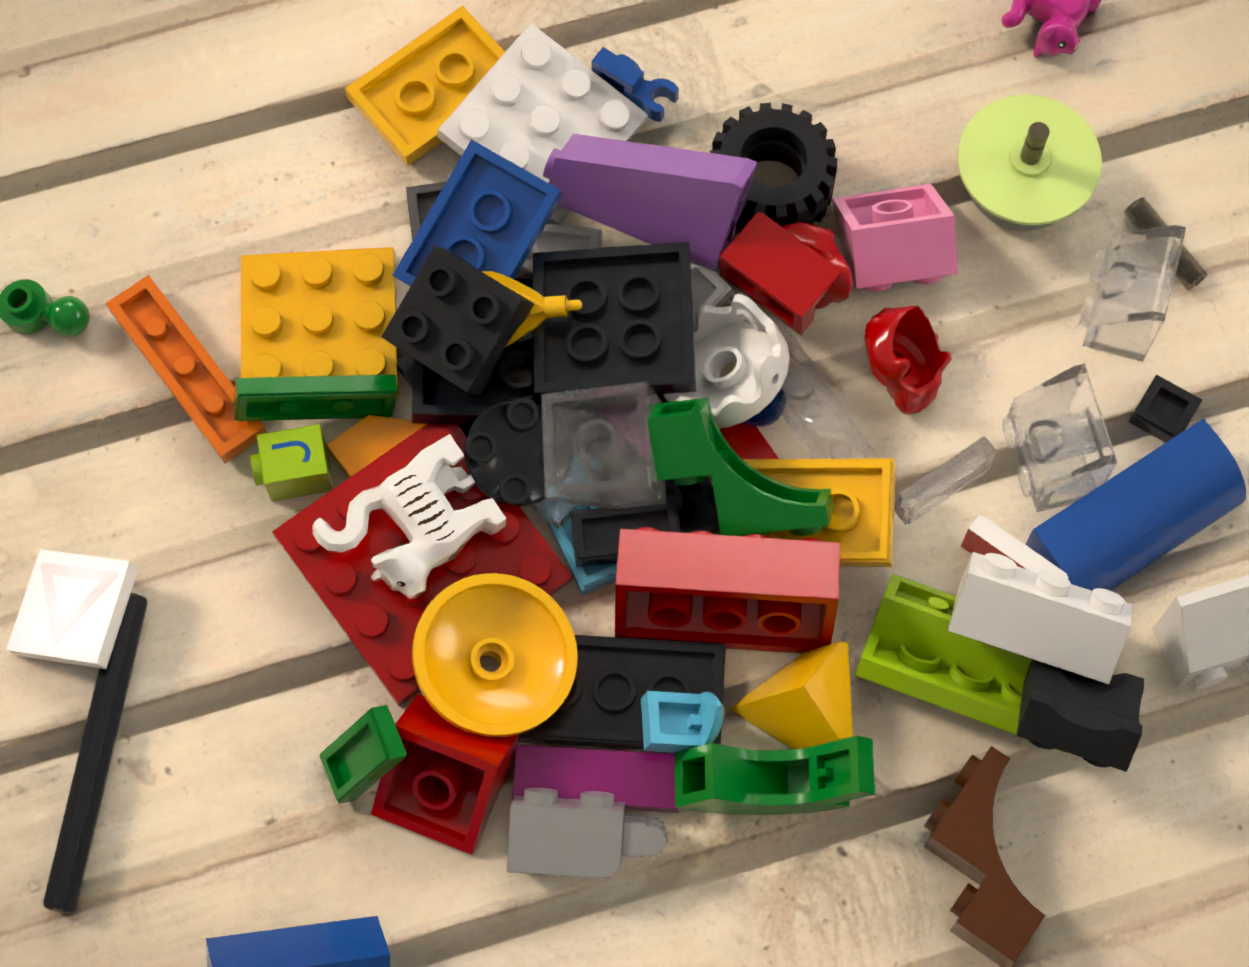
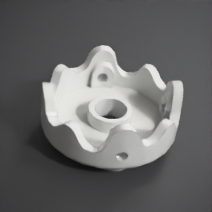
[663,294,790,429]

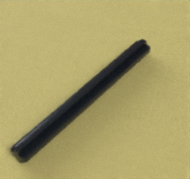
[43,593,148,913]

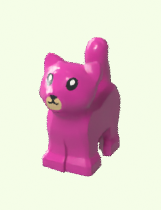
[1001,0,1102,58]

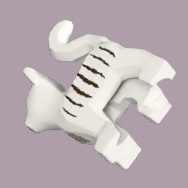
[312,434,506,599]

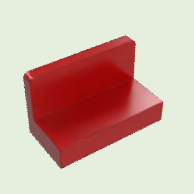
[720,212,840,336]

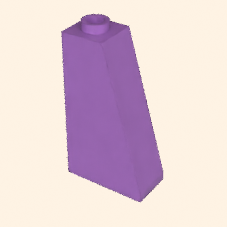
[543,134,758,271]

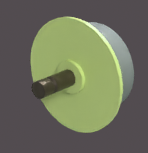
[957,95,1102,231]

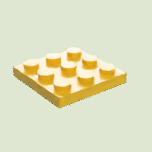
[241,247,399,396]

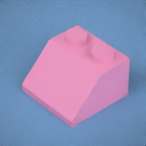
[832,184,958,292]

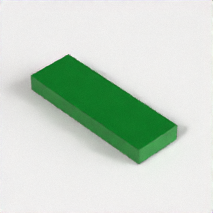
[233,374,398,421]

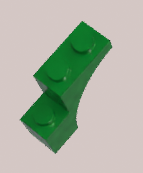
[647,397,834,537]

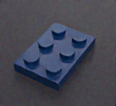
[392,139,564,287]

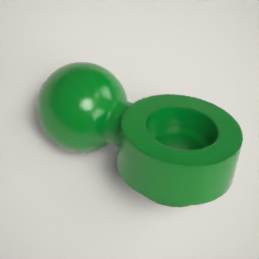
[0,279,90,337]

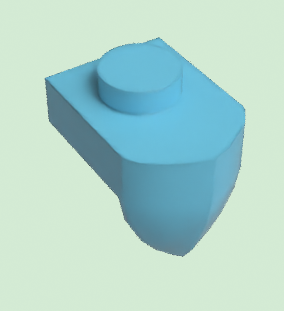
[641,691,725,753]

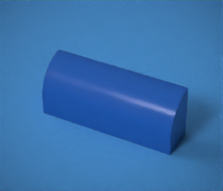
[1025,418,1246,591]

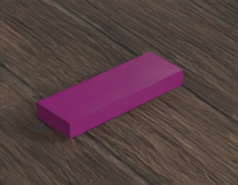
[512,745,678,813]

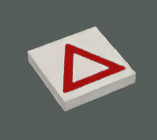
[6,549,139,669]

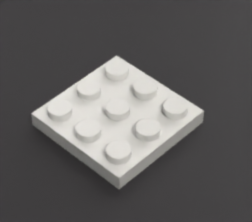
[437,23,648,225]

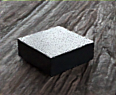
[1128,374,1202,443]

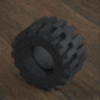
[710,102,838,230]

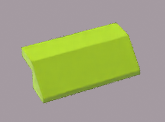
[855,573,1064,752]

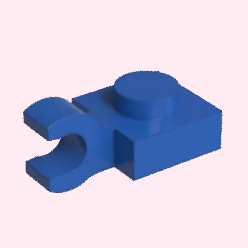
[591,47,679,122]

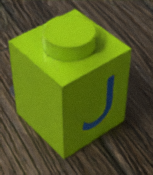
[251,424,334,502]

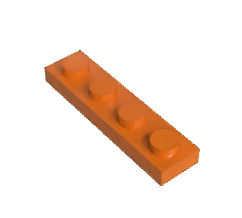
[105,275,267,464]

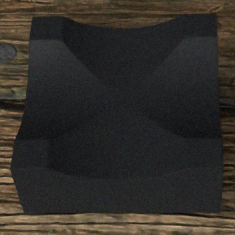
[381,245,534,395]
[1016,659,1144,772]

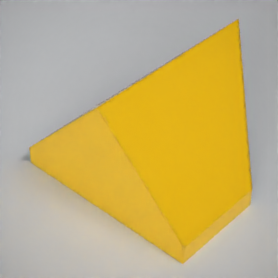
[729,641,853,749]

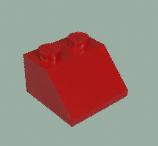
[371,694,519,855]

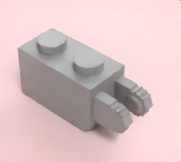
[507,788,668,879]

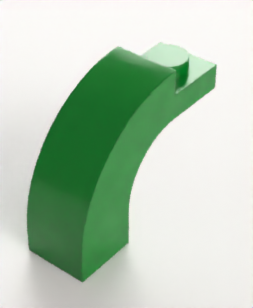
[674,736,875,815]

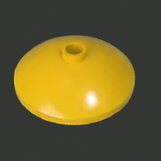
[412,573,578,737]

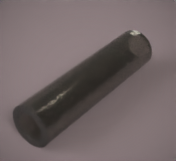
[1124,197,1208,290]

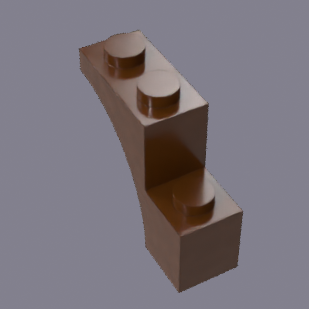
[924,746,1046,967]

